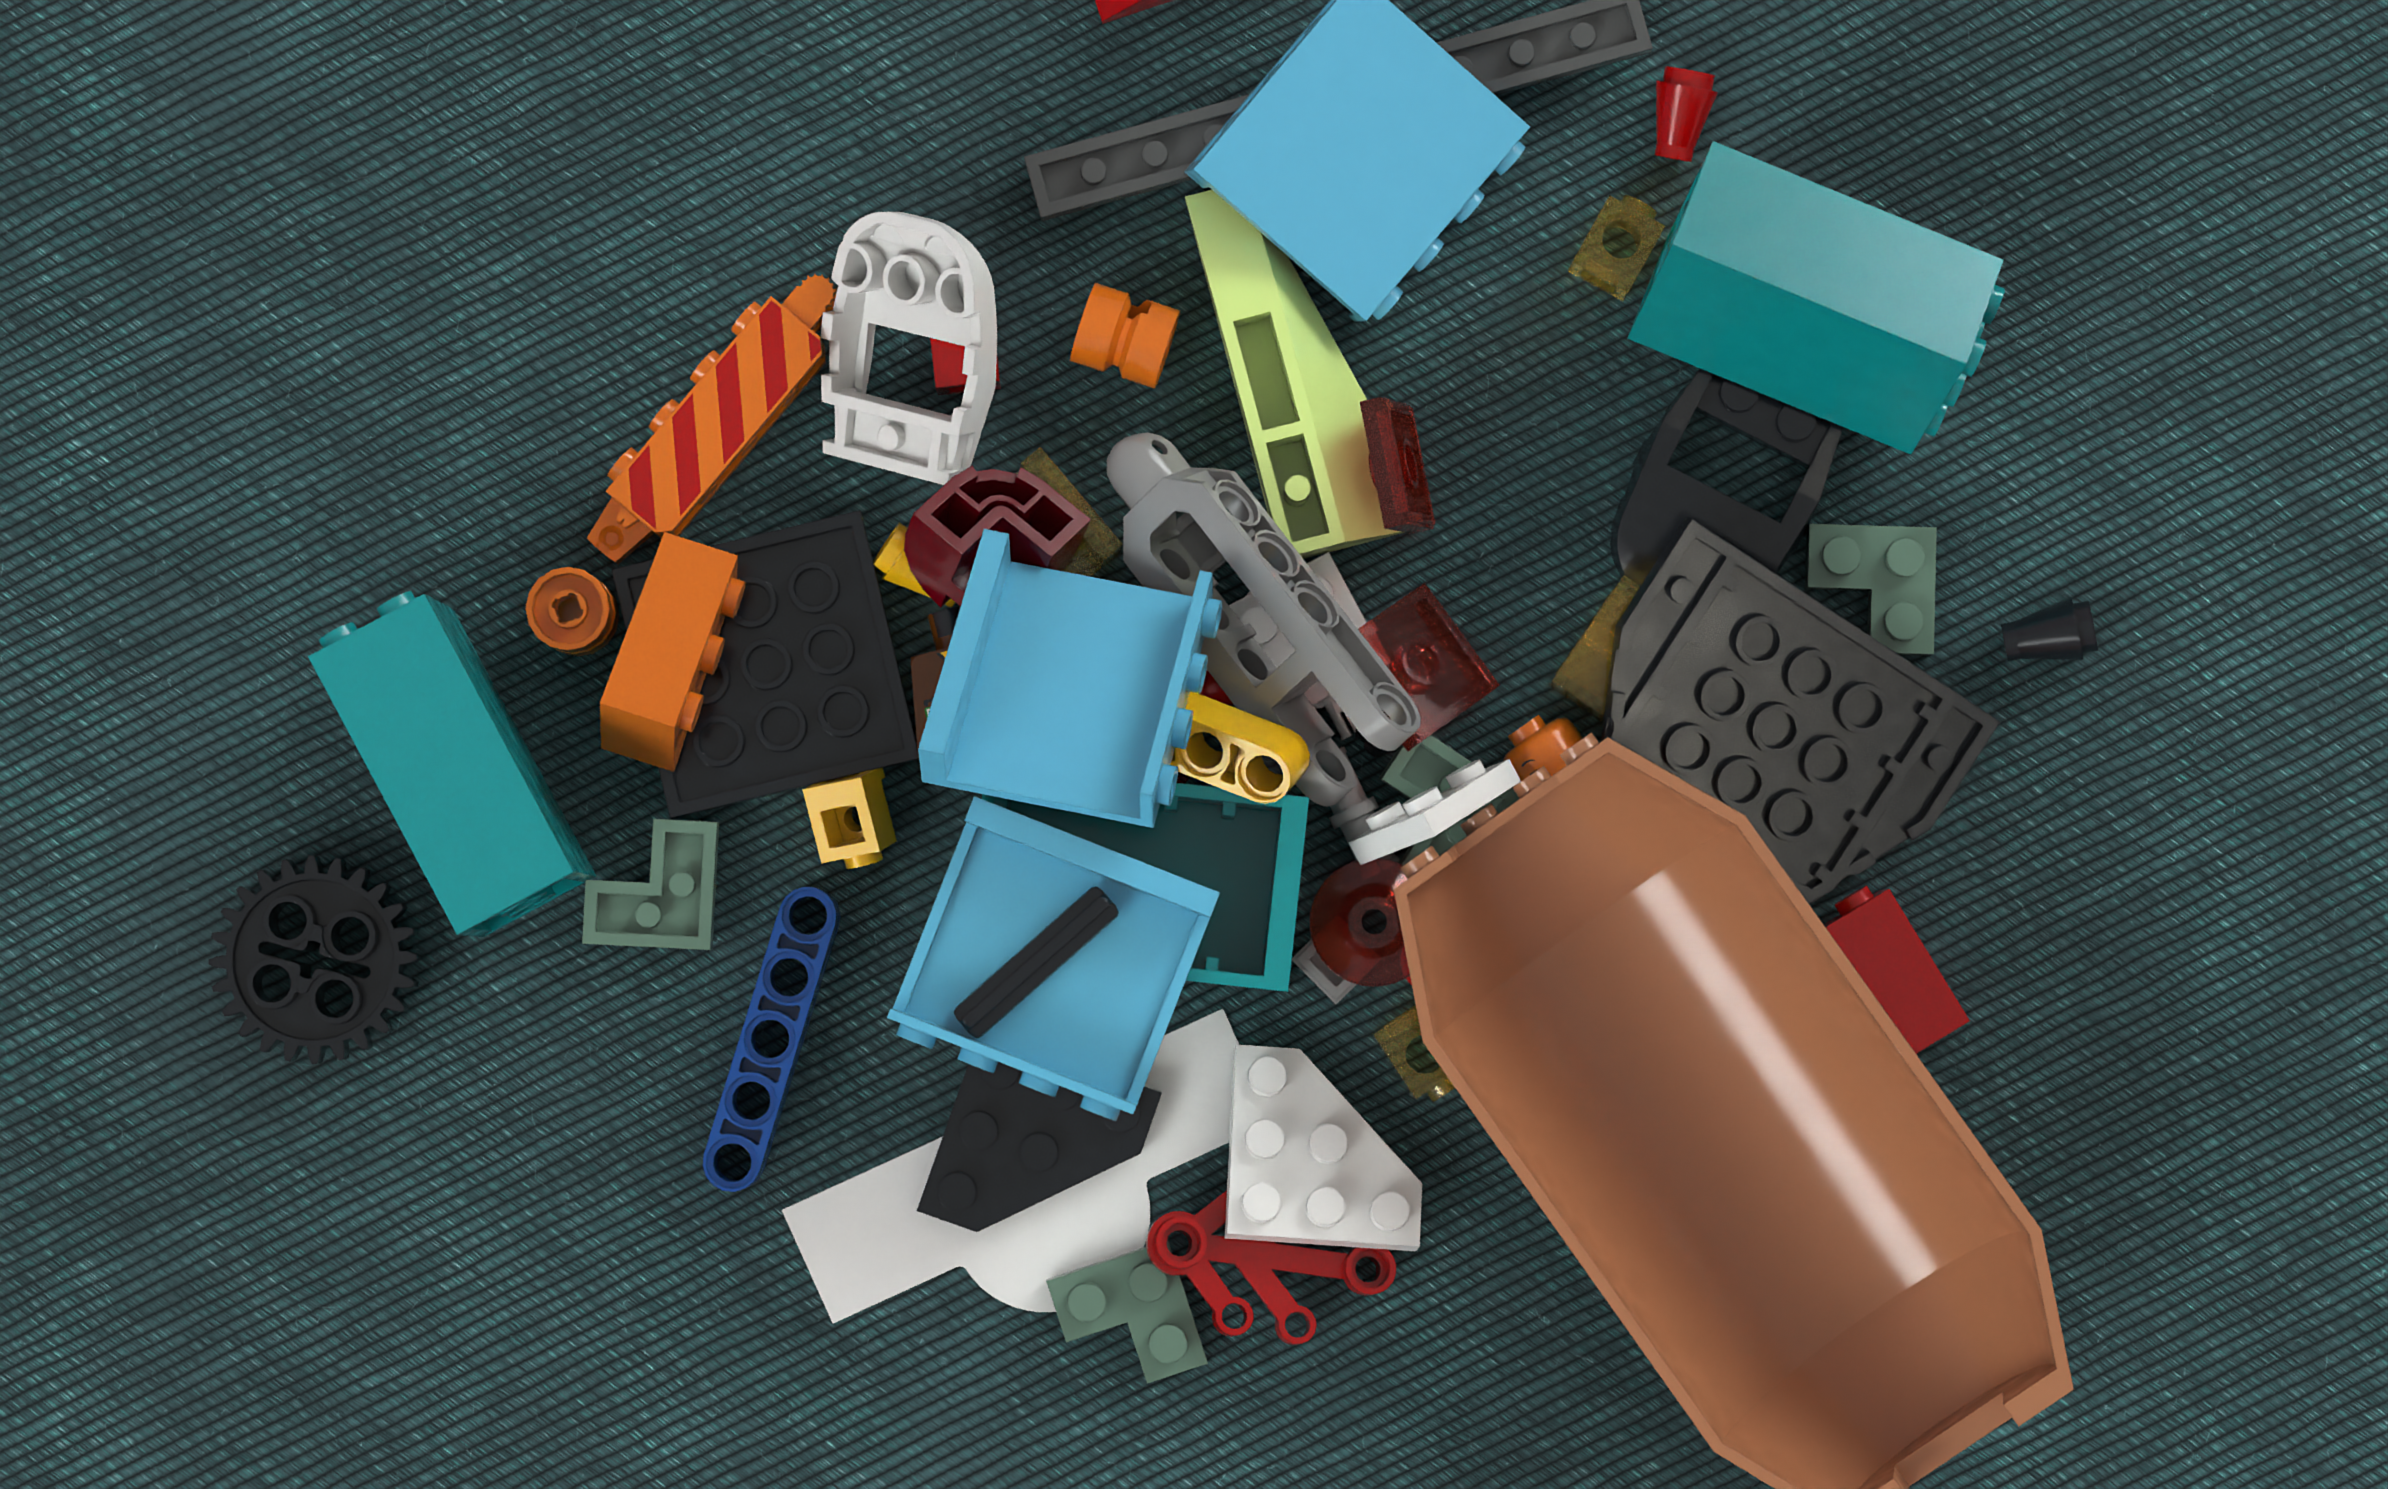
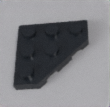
[917,1062,1162,1232]

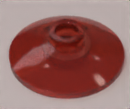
[1310,858,1410,987]

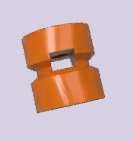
[1070,283,1180,389]
[525,567,620,656]

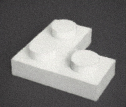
[1348,759,1521,865]

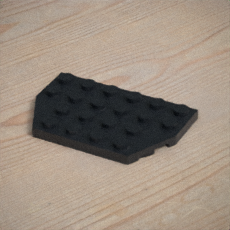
[1601,516,2000,904]

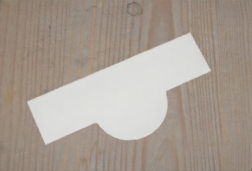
[782,1009,1239,1323]

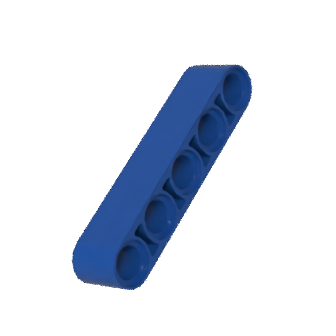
[703,887,841,1192]

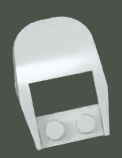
[820,212,997,485]

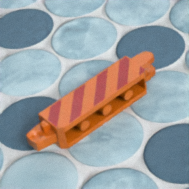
[587,274,837,564]

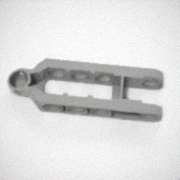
[1107,432,1421,807]

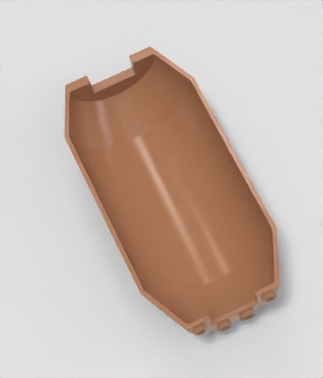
[1394,732,2074,1489]

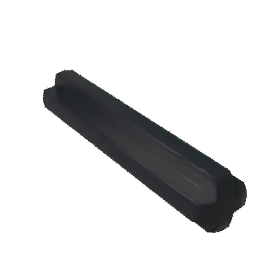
[954,886,1119,1038]

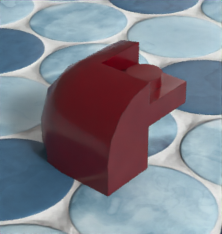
[904,465,1091,608]

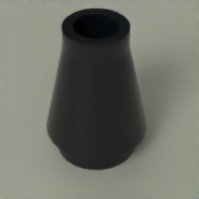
[2001,598,2098,661]

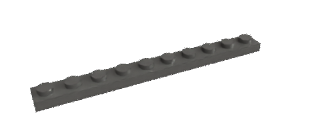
[1024,0,1653,221]

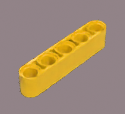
[1171,692,1310,804]

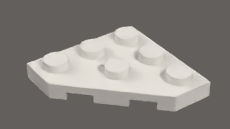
[1225,1044,1422,1251]

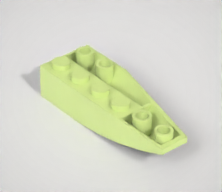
[1185,189,1405,559]

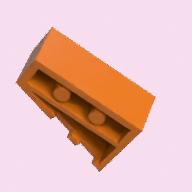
[600,532,746,772]

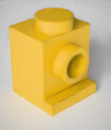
[802,768,897,869]

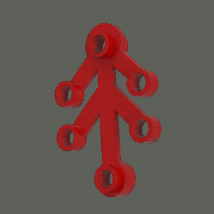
[1146,1190,1396,1345]

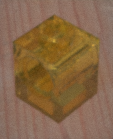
[1568,195,1665,301]
[1371,1004,1455,1102]

